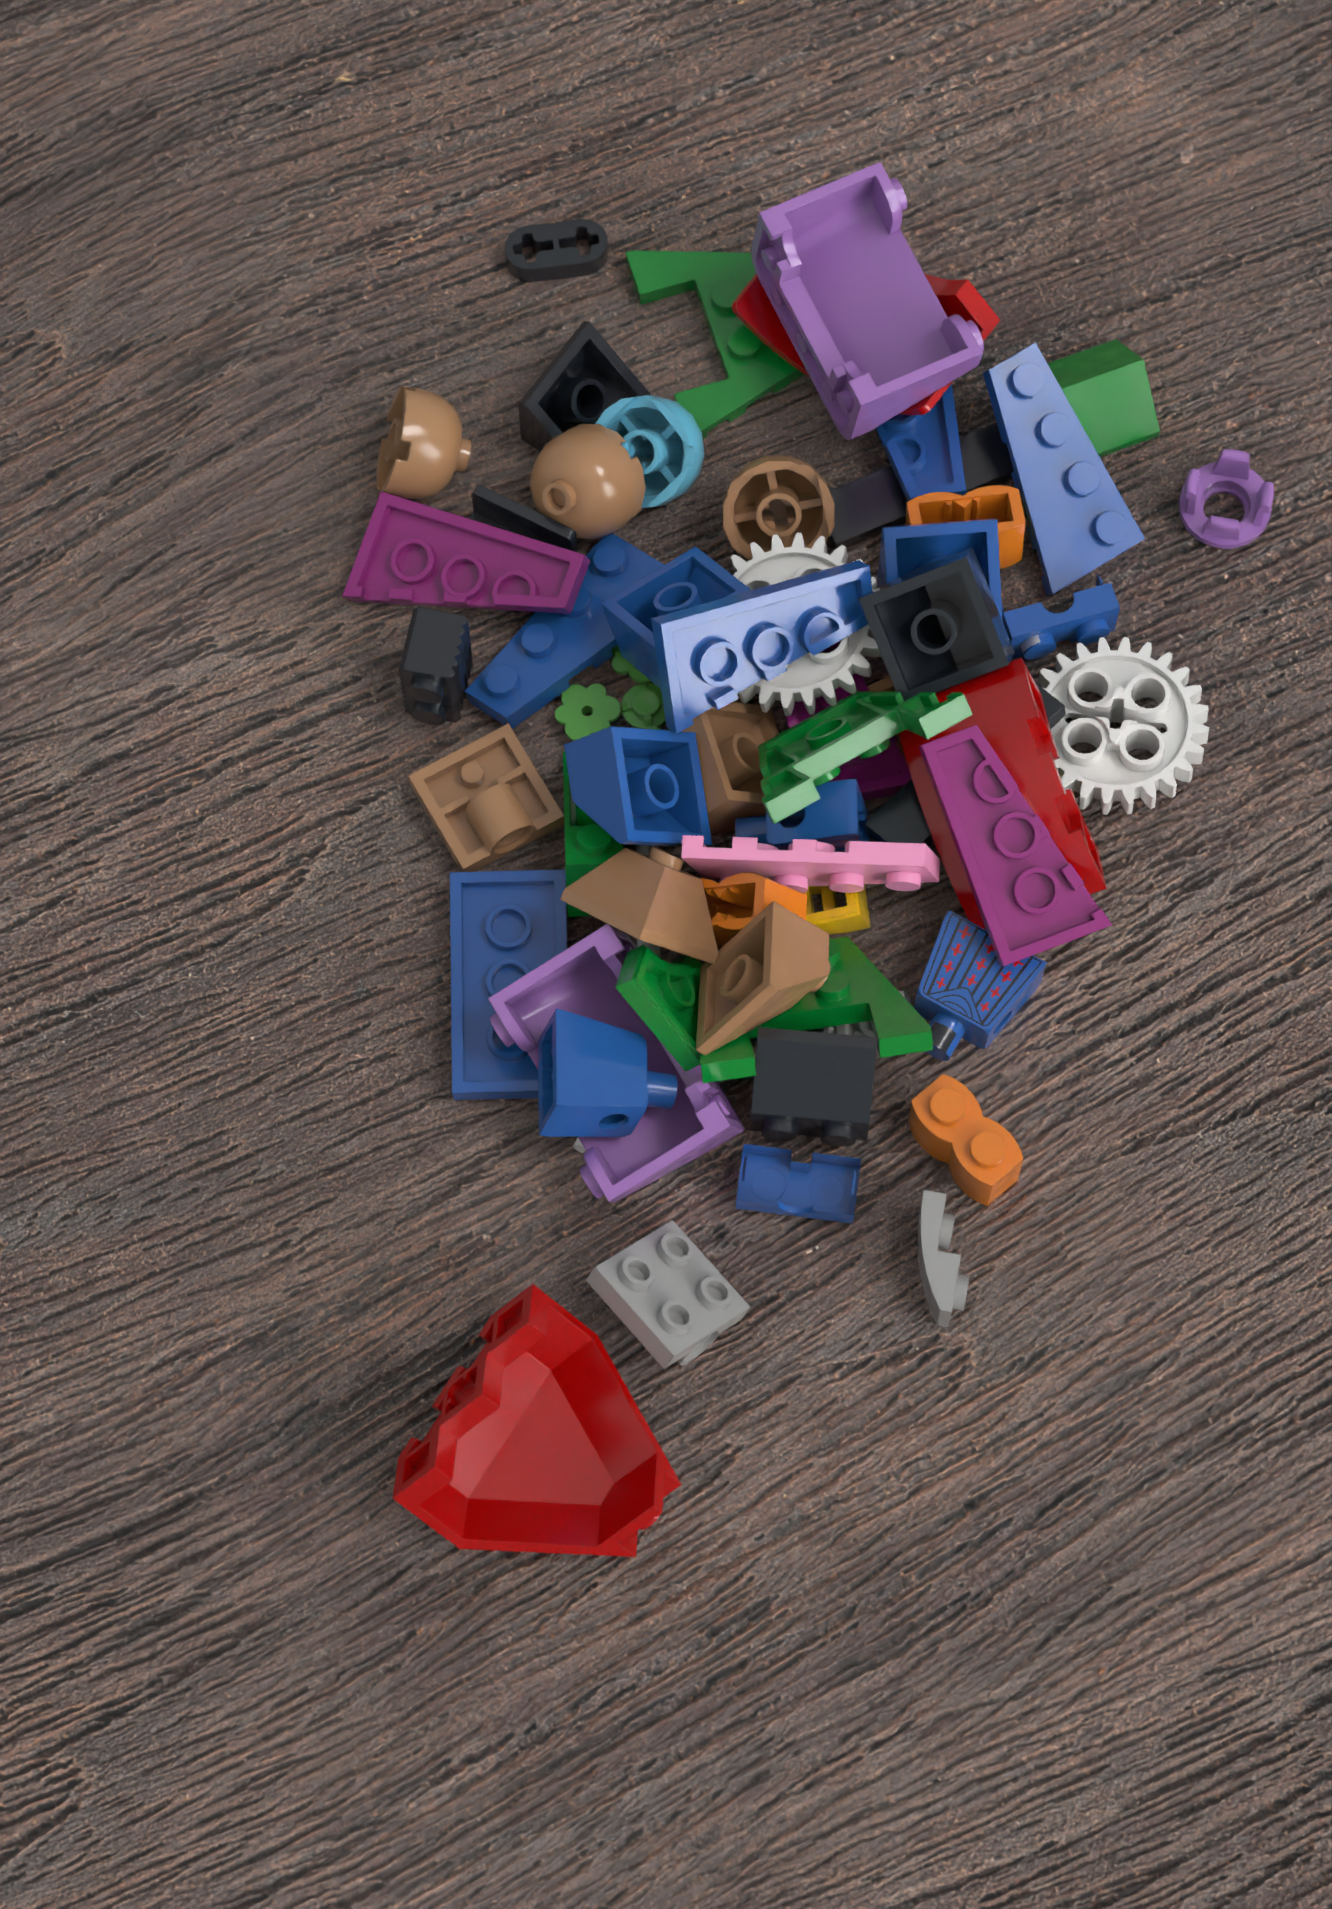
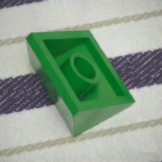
[1047,339,1160,457]

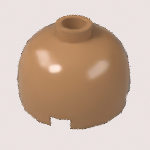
[376,385,471,499]
[530,424,646,540]
[723,455,834,560]

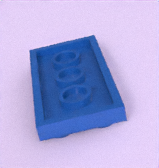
[450,869,567,1100]

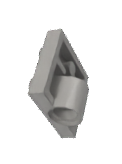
[586,1220,750,1369]

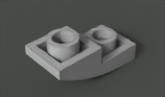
[917,1190,969,1327]

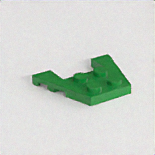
[626,250,804,440]
[758,692,973,824]
[700,936,933,1083]

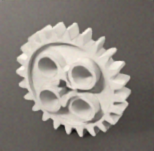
[731,533,881,716]
[1039,637,1209,815]

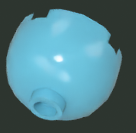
[596,395,705,508]

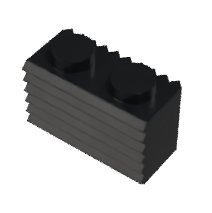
[398,607,473,725]

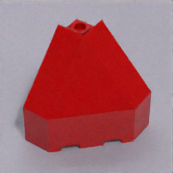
[392,1284,682,1557]

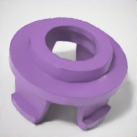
[1179,449,1274,549]

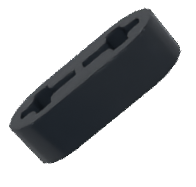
[505,219,608,282]

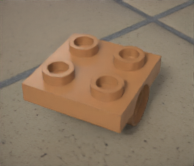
[408,723,564,872]

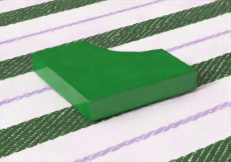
[615,944,702,1072]

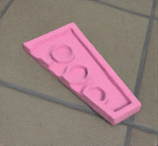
[681,835,940,893]

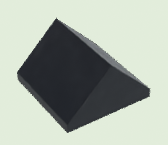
[518,321,651,451]

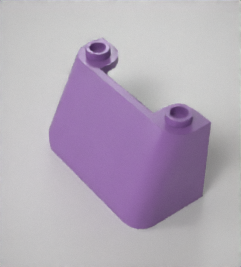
[751,162,984,441]
[488,924,745,1203]

